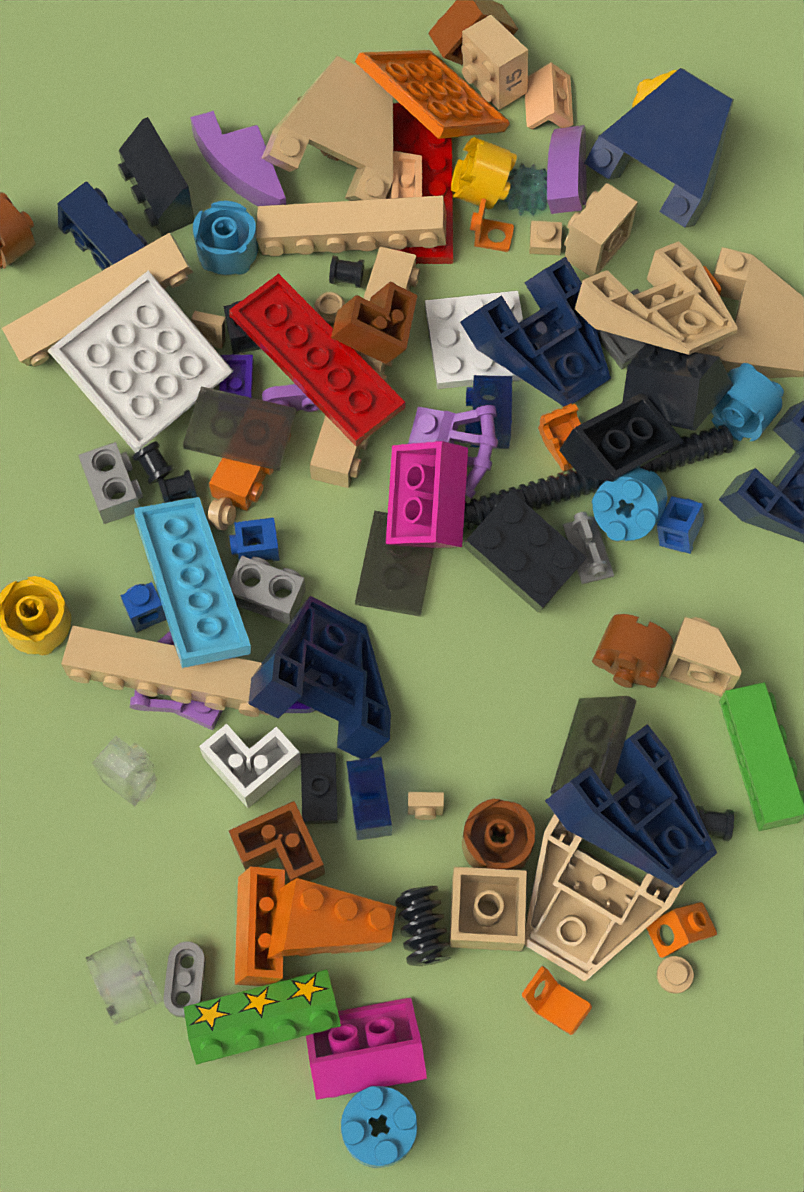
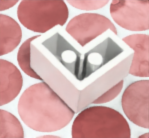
[199,724,301,808]

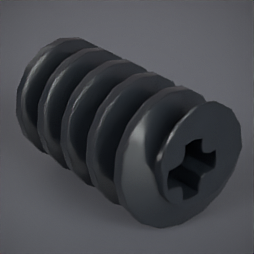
[395,885,451,966]

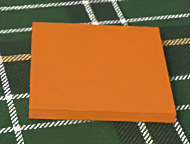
[355,50,510,139]

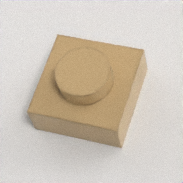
[529,221,562,255]
[191,311,225,349]
[408,792,444,820]

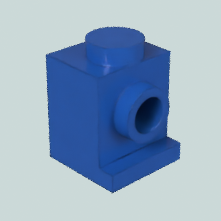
[657,496,704,554]
[229,518,280,562]
[120,582,167,633]

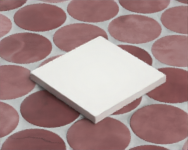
[48,270,233,453]

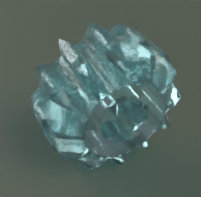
[503,162,548,216]

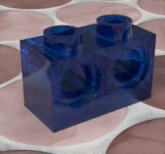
[465,375,512,449]
[346,756,392,840]

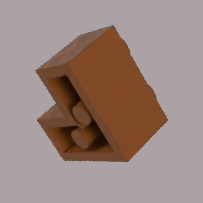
[428,0,518,65]
[331,281,417,364]
[228,801,325,882]

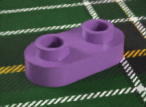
[262,384,319,415]

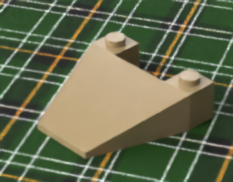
[261,56,393,201]
[575,241,738,355]
[696,247,804,378]
[524,814,685,981]

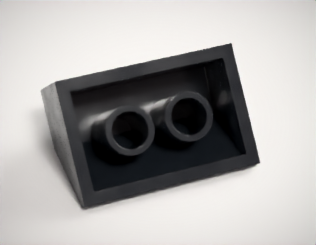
[117,117,194,236]
[622,343,733,431]
[559,392,684,482]

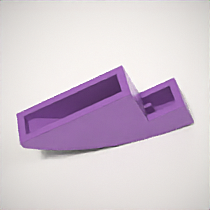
[190,111,286,206]
[547,125,587,214]

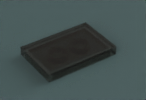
[183,386,296,471]
[355,510,434,617]
[550,696,637,794]

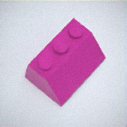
[386,441,468,548]
[306,997,427,1100]

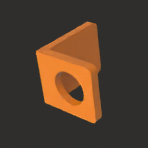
[470,198,514,252]
[647,902,717,958]
[522,966,592,1035]

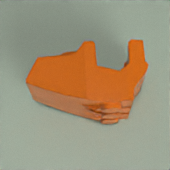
[538,404,581,472]

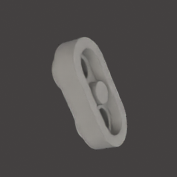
[163,942,206,1018]

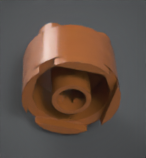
[0,192,36,269]
[592,614,673,688]
[462,799,535,870]

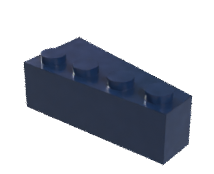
[57,181,148,271]

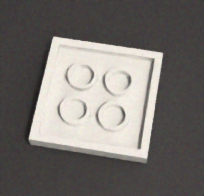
[425,291,523,389]

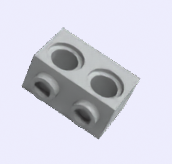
[78,442,143,524]
[229,556,306,625]

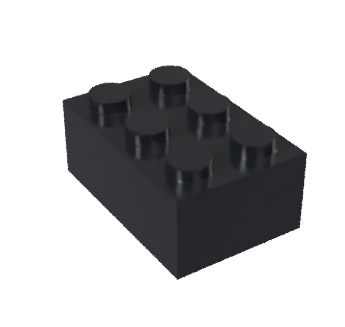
[463,491,587,612]

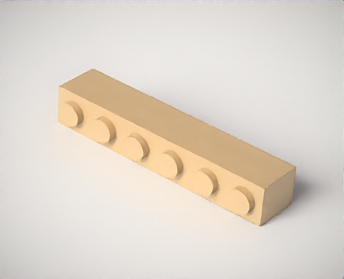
[256,196,446,256]
[2,233,193,367]
[61,625,269,717]

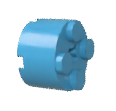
[193,201,258,275]
[711,363,784,442]
[592,467,668,541]
[341,1086,417,1168]

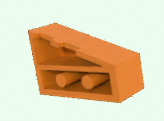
[267,878,396,959]

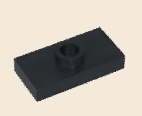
[301,752,338,824]

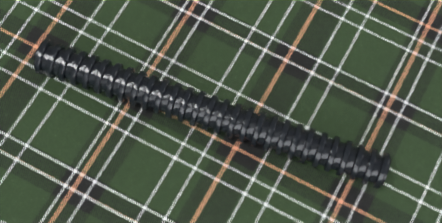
[463,424,734,531]

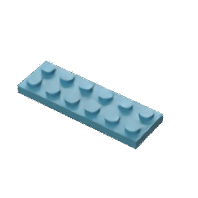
[134,497,251,668]

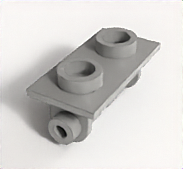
[563,512,614,584]

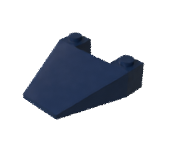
[584,68,734,228]
[460,256,611,407]
[719,401,804,543]
[248,596,391,762]
[545,724,717,888]

